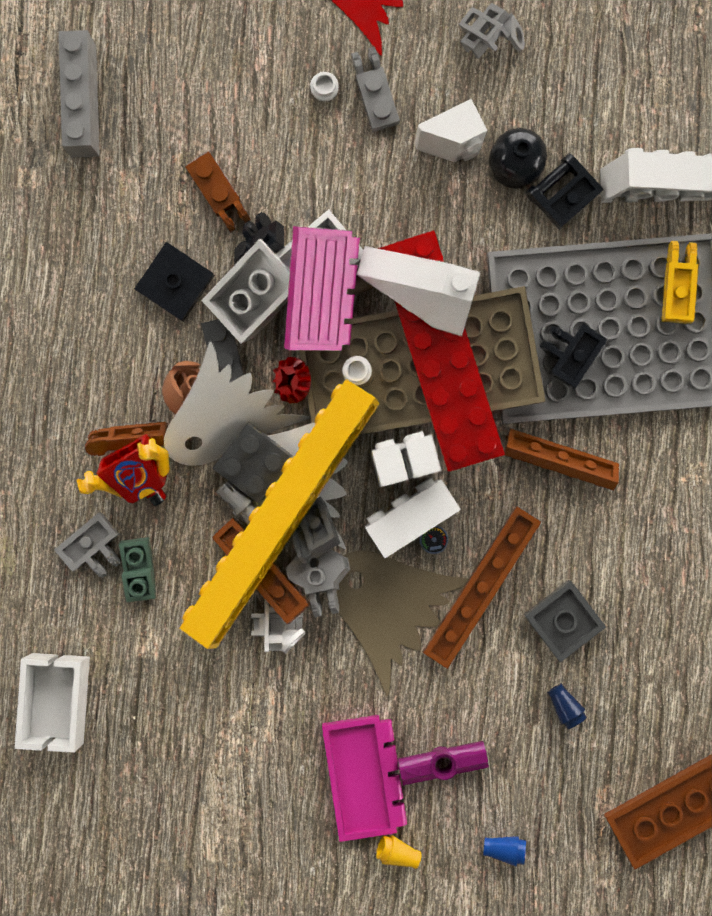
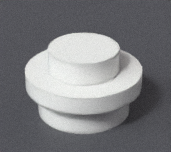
[310,72,339,101]
[342,356,372,385]

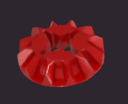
[271,357,311,403]

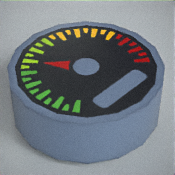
[419,525,448,554]

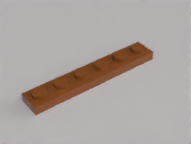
[422,506,541,669]

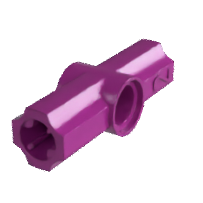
[397,741,489,786]

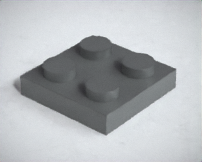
[212,422,294,504]
[523,580,606,662]

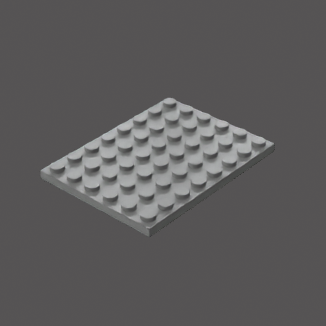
[487,233,712,424]

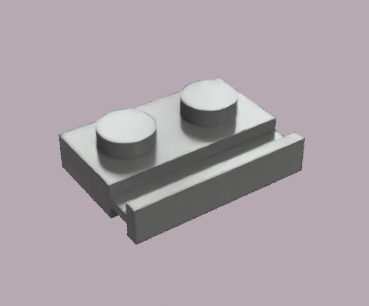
[291,497,340,564]

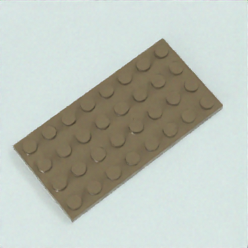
[299,286,546,435]

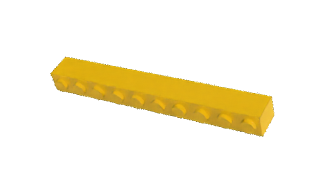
[179,379,380,649]

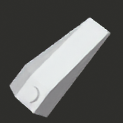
[357,246,480,336]

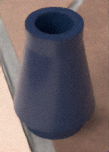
[547,683,587,730]

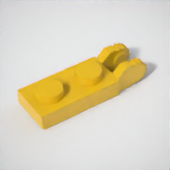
[661,241,699,324]

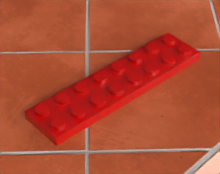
[378,230,505,472]

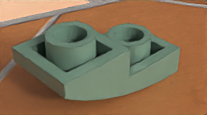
[119,537,156,602]

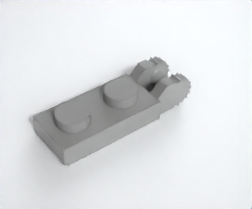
[351,47,400,132]

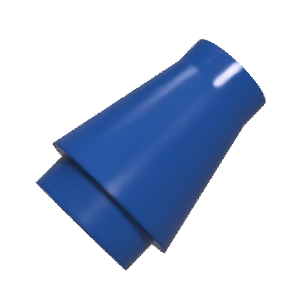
[483,836,526,867]

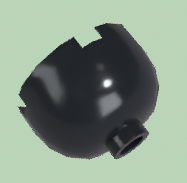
[489,127,547,189]

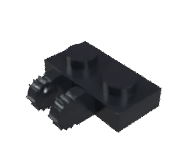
[234,212,284,265]
[540,323,608,389]

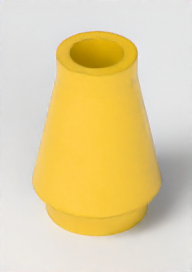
[376,835,422,869]

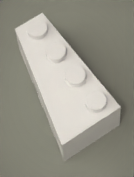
[600,148,712,203]

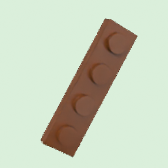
[504,428,619,491]
[212,518,311,624]

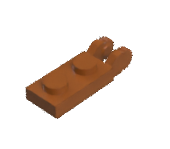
[185,151,251,233]
[85,422,168,456]

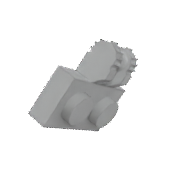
[54,512,121,578]

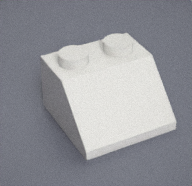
[415,99,487,162]

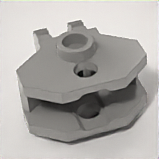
[286,550,350,617]

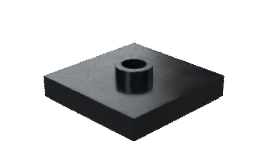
[134,242,215,322]

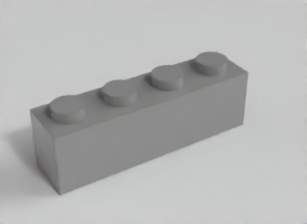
[58,30,100,158]

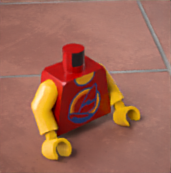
[76,434,170,506]

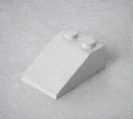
[201,239,290,344]

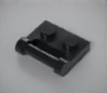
[525,153,604,230]

